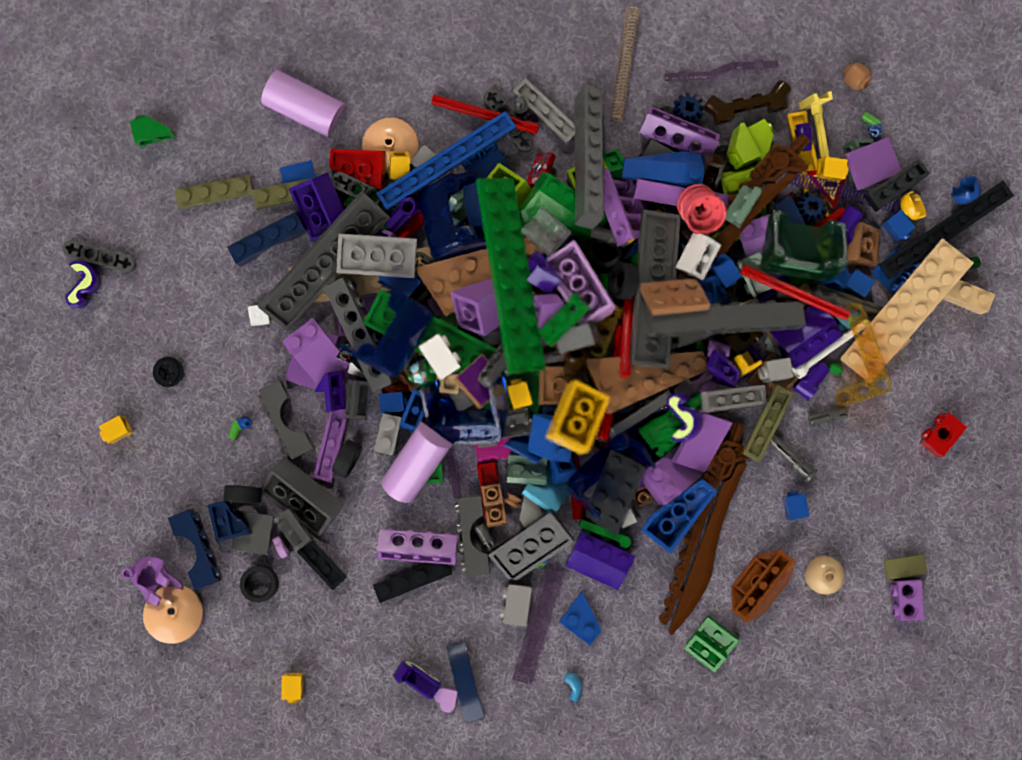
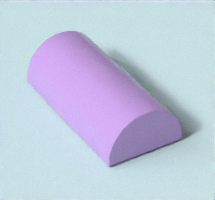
[261,70,346,138]
[546,240,615,325]
[382,422,452,503]

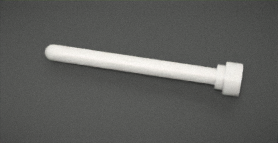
[792,319,870,379]

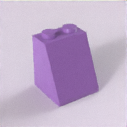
[451,278,500,336]

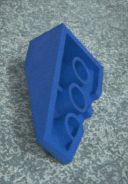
[621,151,705,187]
[640,479,717,553]

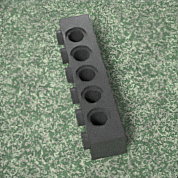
[324,276,399,392]

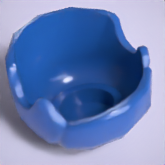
[951,176,982,204]

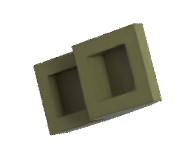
[883,554,928,580]

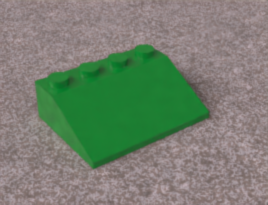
[519,172,608,252]

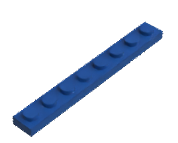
[376,111,516,211]

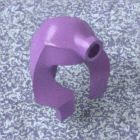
[122,557,183,606]

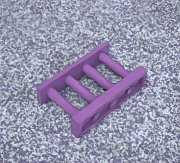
[603,168,648,246]

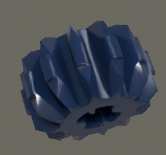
[672,92,705,123]
[795,191,828,224]

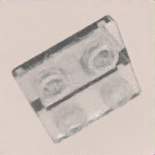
[520,207,571,257]

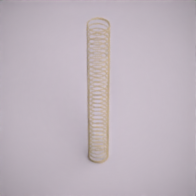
[609,7,640,121]

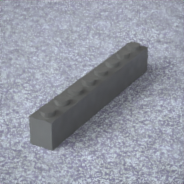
[575,85,604,229]
[646,299,806,337]

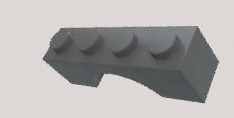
[258,380,315,459]
[455,496,490,576]

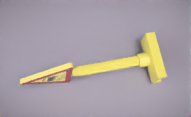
[799,91,845,208]

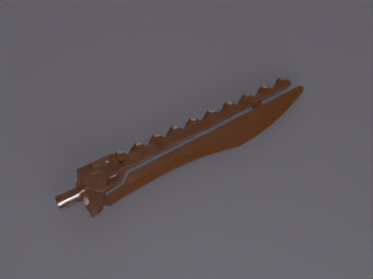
[676,134,810,280]
[659,422,749,635]

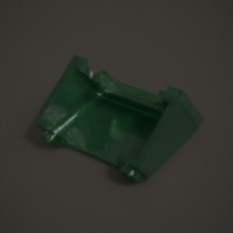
[761,210,848,281]

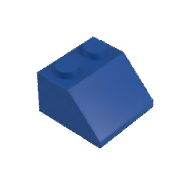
[527,413,572,462]

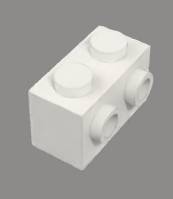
[676,233,721,280]
[419,334,461,380]

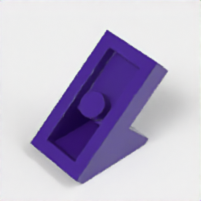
[527,252,563,294]
[706,351,741,388]
[315,371,346,411]

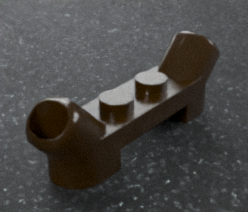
[704,80,791,125]
[563,349,597,438]

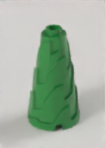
[637,394,702,458]

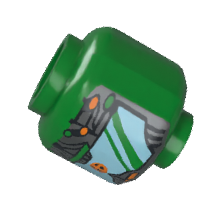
[407,358,437,386]

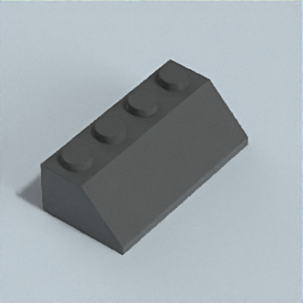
[261,457,344,538]

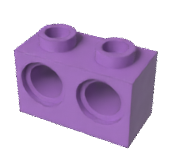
[890,579,925,621]

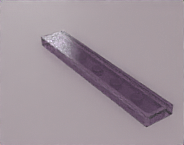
[512,566,563,685]

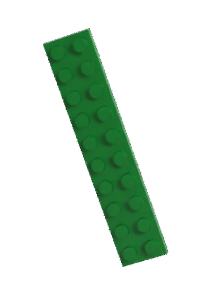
[476,178,546,374]
[363,289,540,413]

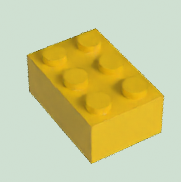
[545,380,610,454]

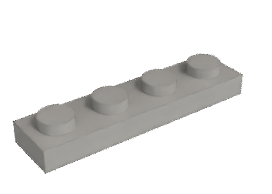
[512,78,575,145]
[701,385,766,412]

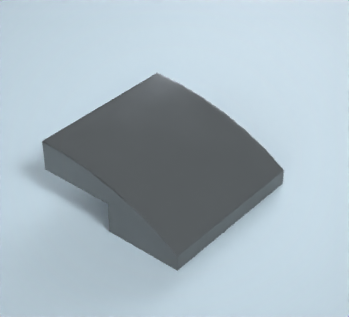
[231,510,275,555]

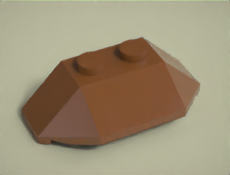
[731,549,796,623]

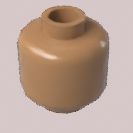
[843,62,873,91]

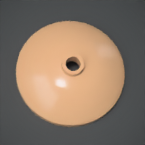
[362,118,419,174]
[143,586,203,644]

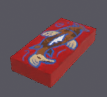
[526,153,556,188]

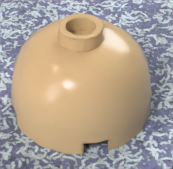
[804,555,845,595]

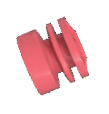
[677,184,726,234]

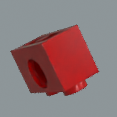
[919,412,967,457]

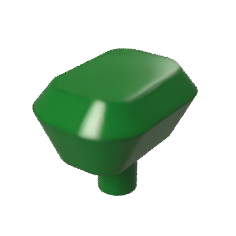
[828,361,843,376]

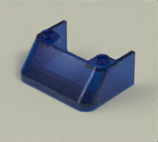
[419,172,487,260]
[338,279,433,377]
[420,376,509,444]
[566,433,656,520]

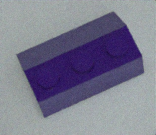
[289,173,344,242]
[769,304,843,368]
[565,531,635,590]

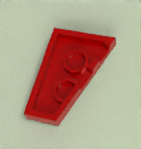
[329,149,386,190]

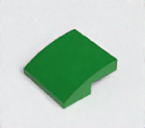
[684,615,739,672]

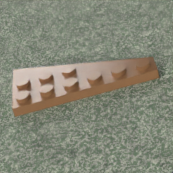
[415,236,544,317]
[586,351,708,414]

